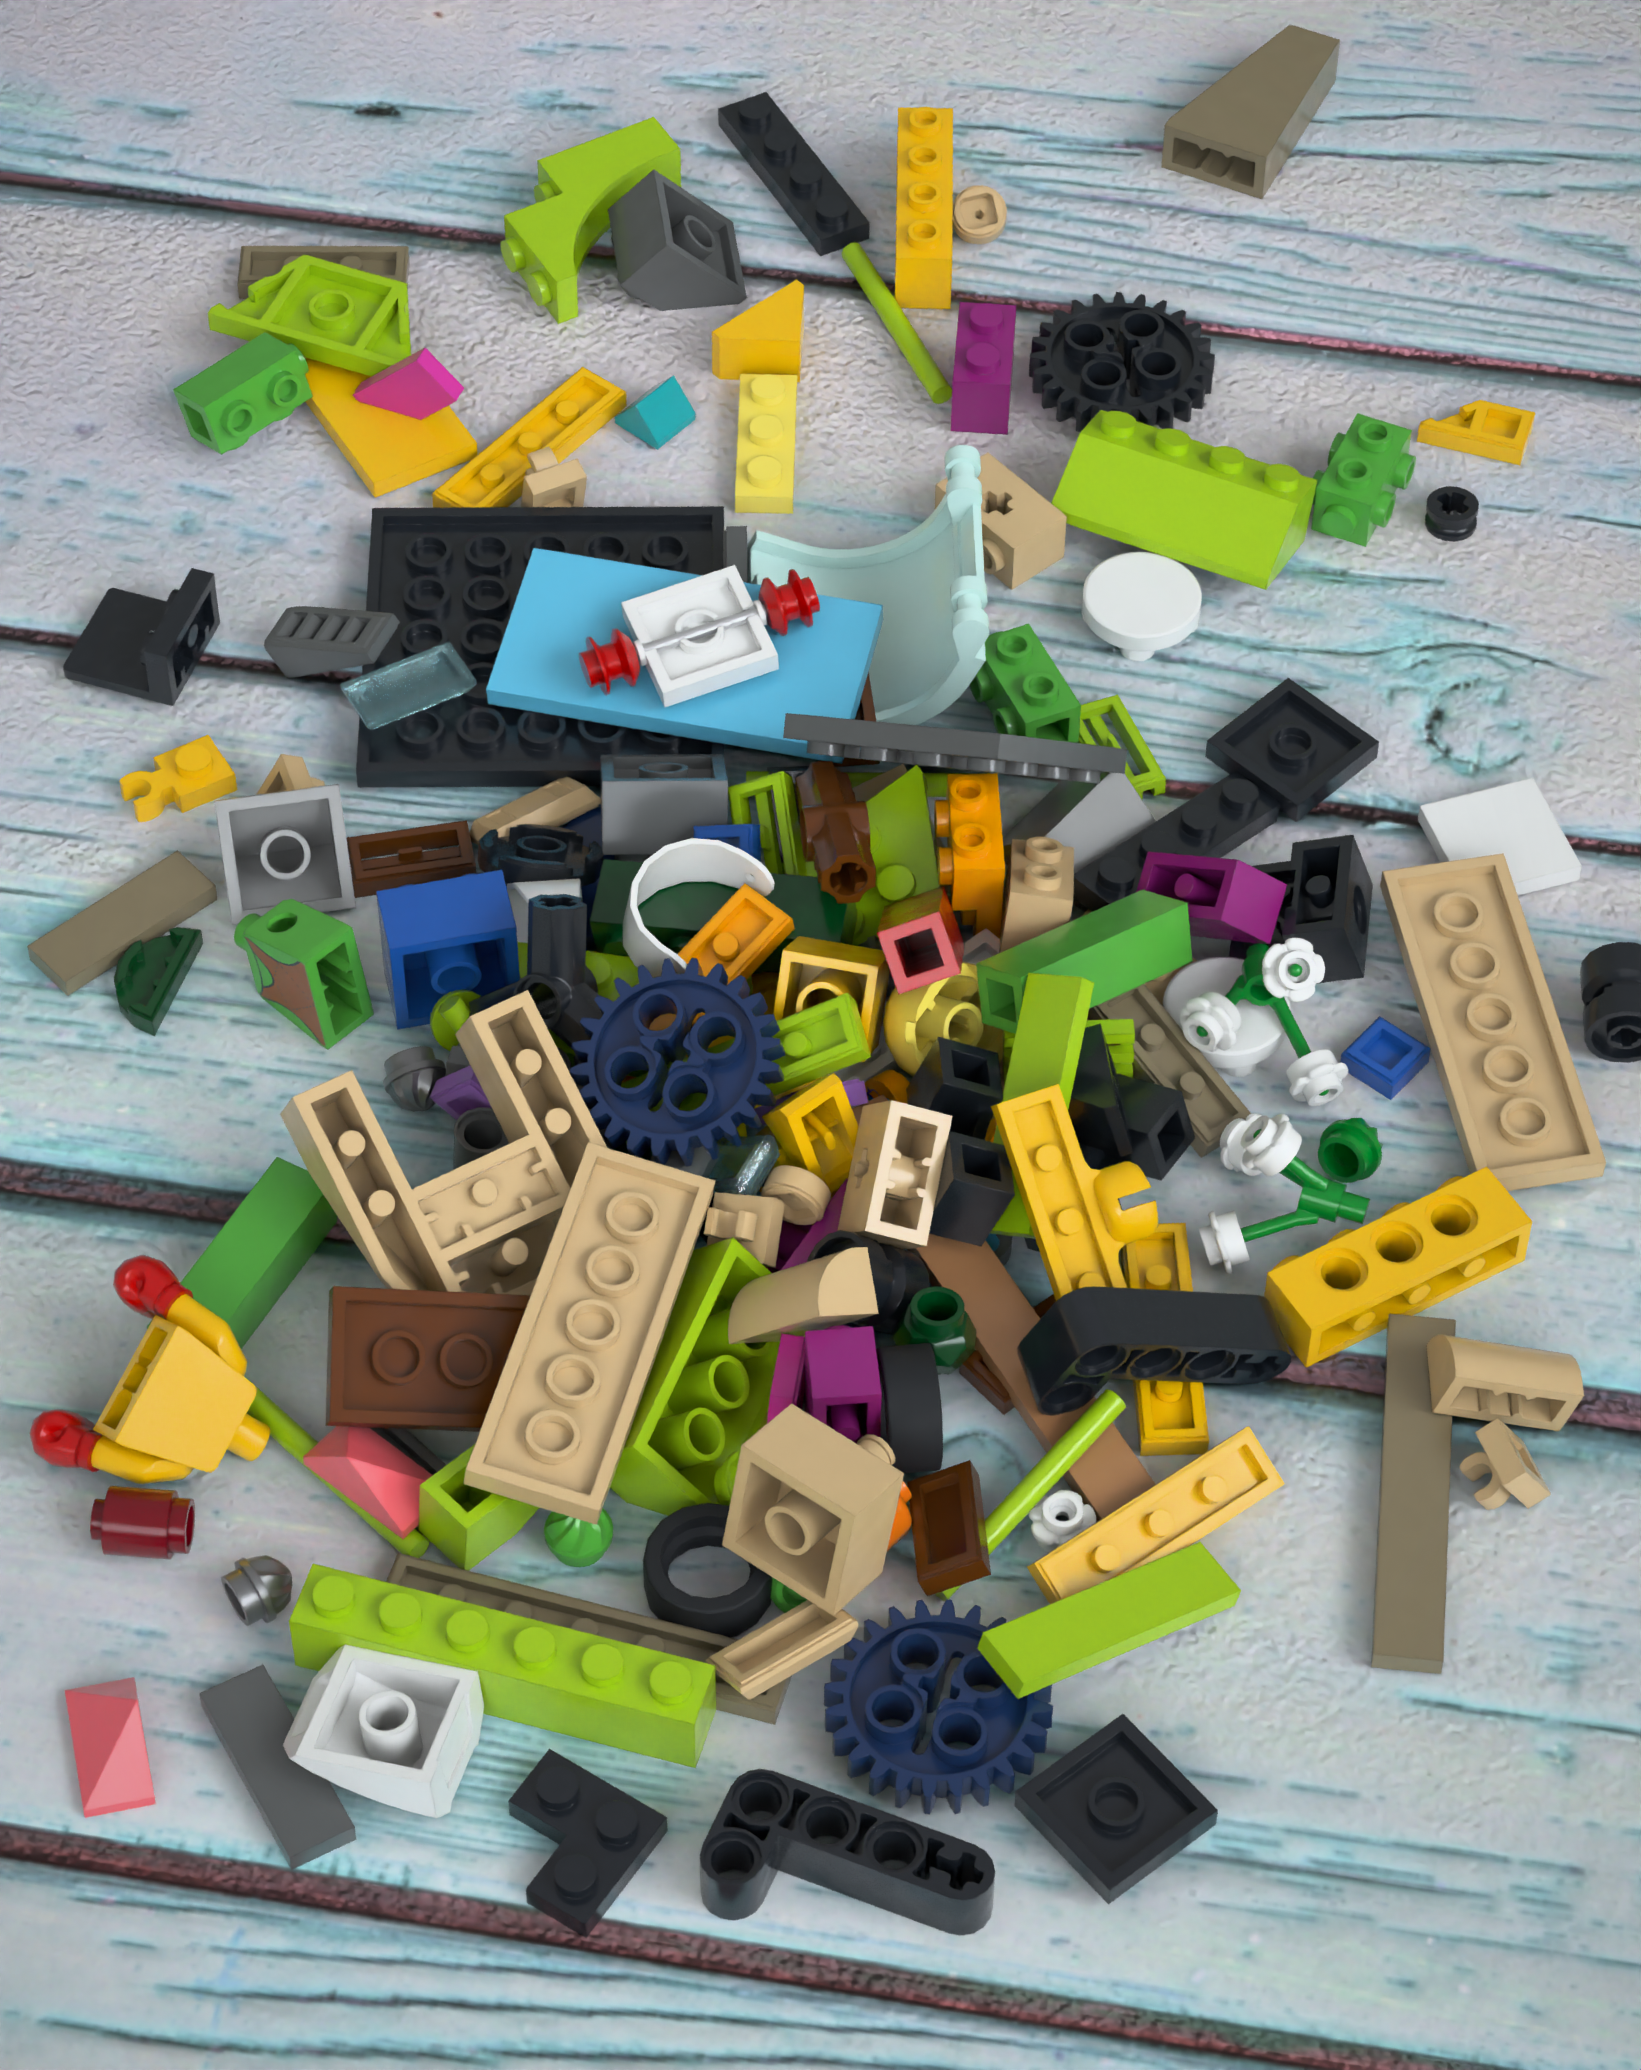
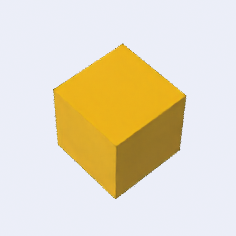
[773,936,890,1062]

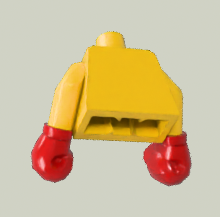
[29,1255,270,1484]

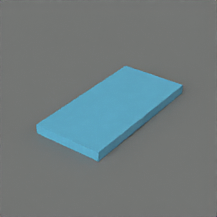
[486,548,883,764]

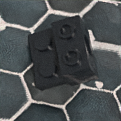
[1229,835,1373,984]

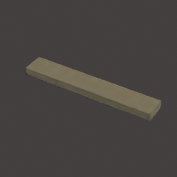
[1371,1314,1456,1674]
[386,1553,792,1725]

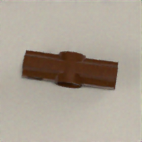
[795,761,876,903]

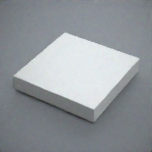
[1418,778,1582,895]

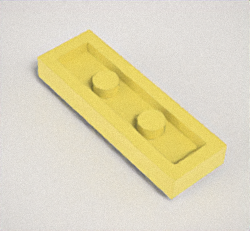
[735,374,797,514]

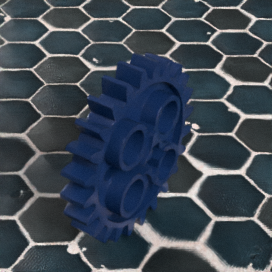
[570,958,785,1167]
[824,1599,1053,1814]

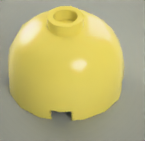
[883,962,1003,1077]

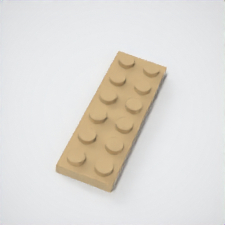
[1380,853,1606,1191]
[464,1142,716,1525]

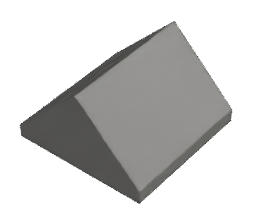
[1003,772,1156,912]
[214,784,356,925]

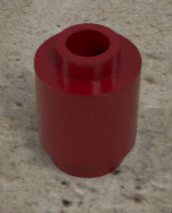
[90,1486,195,1560]

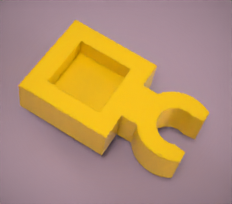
[119,735,237,822]

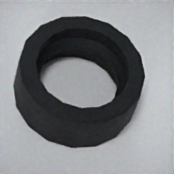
[876,1343,943,1473]
[643,1503,773,1637]

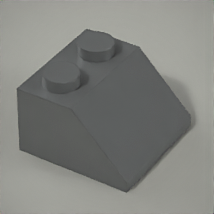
[608,170,747,311]
[600,754,728,862]

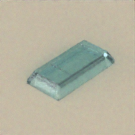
[340,642,477,730]
[708,1135,780,1197]

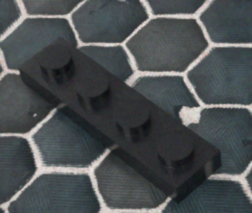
[718,92,870,256]
[1073,771,1281,912]

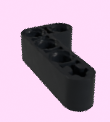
[1017,1286,1291,1416]
[700,1769,995,1936]

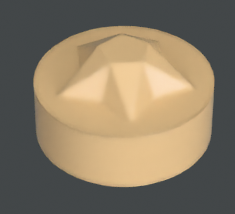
[953,185,1007,244]
[761,1165,831,1225]

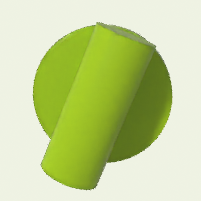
[430,990,481,1051]

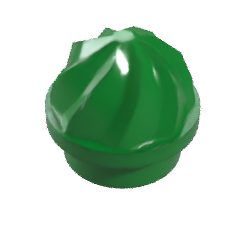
[1318,1118,1383,1183]

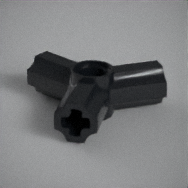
[468,894,602,1050]

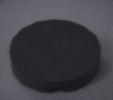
[477,824,604,887]

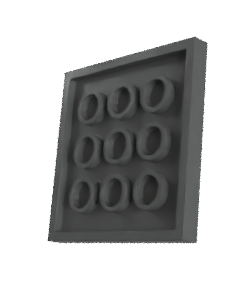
[783,713,1127,784]

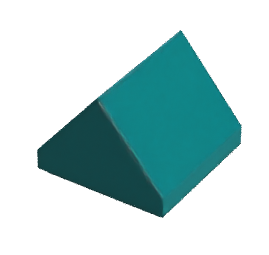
[615,375,696,450]

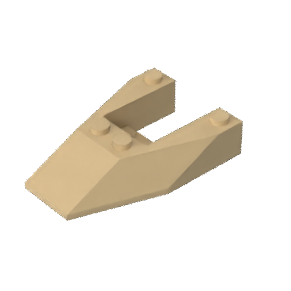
[280,990,607,1295]

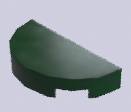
[114,927,203,1036]

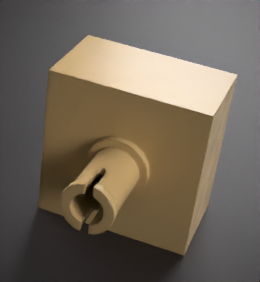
[722,1404,904,1616]

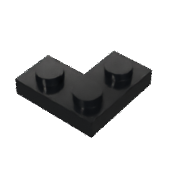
[508,1749,668,1938]

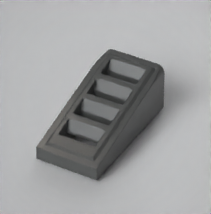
[264,606,400,678]

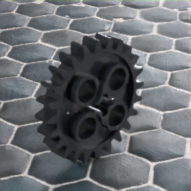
[1029,292,1215,432]

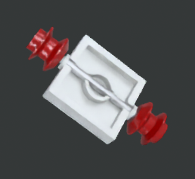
[579,565,820,707]

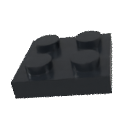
[1205,678,1379,822]
[1014,1714,1218,1905]

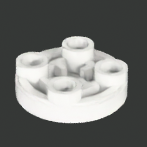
[1081,552,1202,661]
[1163,957,1290,1077]

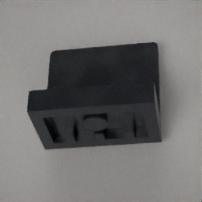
[63,568,220,706]

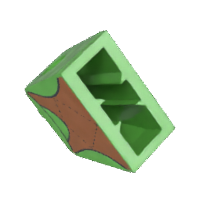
[234,899,374,1050]

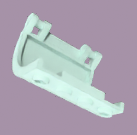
[747,445,989,725]

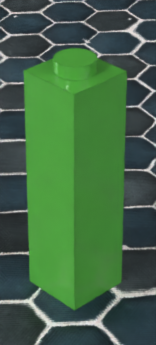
[976,890,1193,1034]
[147,1157,337,1349]

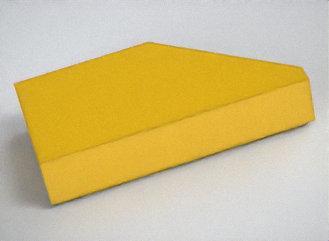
[1417,400,1536,465]

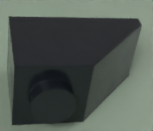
[1068,1023,1133,1157]

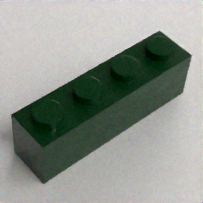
[590,859,858,974]

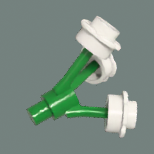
[1180,938,1348,1106]
[1199,1113,1370,1274]

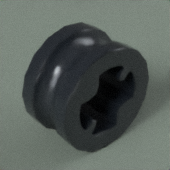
[1425,486,1479,542]

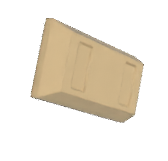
[470,777,601,845]
[705,1600,859,1700]

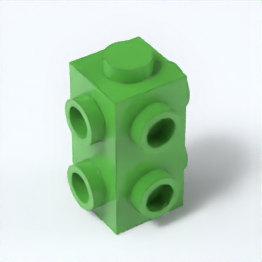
[173,332,313,455]
[1311,413,1416,547]
[969,623,1081,743]

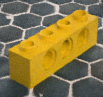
[895,107,953,309]
[1264,1166,1532,1368]

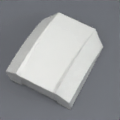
[283,1645,484,1818]

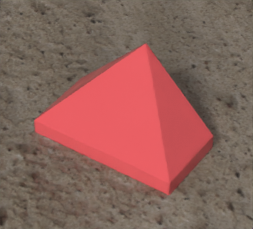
[303,1426,433,1539]
[65,1677,156,1818]

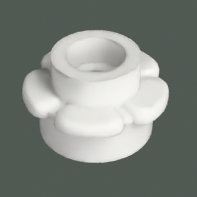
[1029,1490,1096,1552]

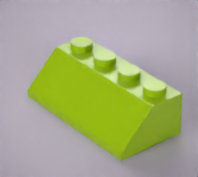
[1051,410,1317,590]
[610,1237,805,1516]

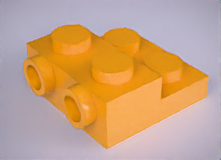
[934,773,1005,939]

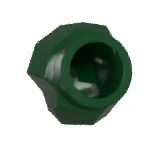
[893,1286,976,1375]

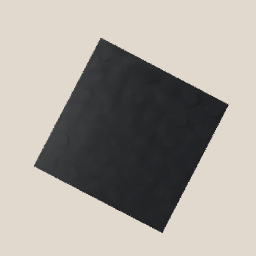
[356,506,724,788]

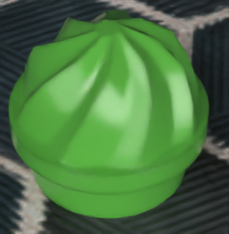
[544,1509,613,1567]

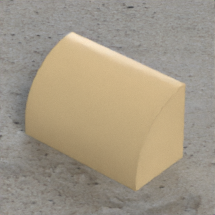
[728,1247,879,1344]
[1427,1334,1584,1431]

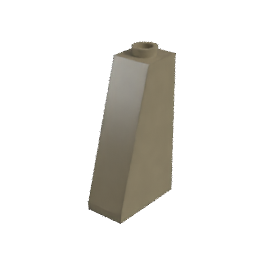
[1161,24,1340,199]

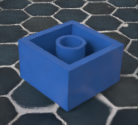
[376,870,520,1030]

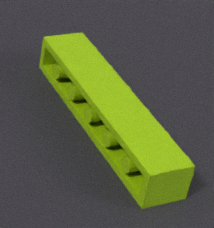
[289,1563,716,1768]

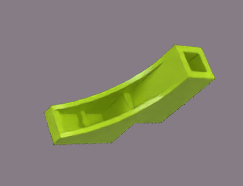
[500,117,681,324]

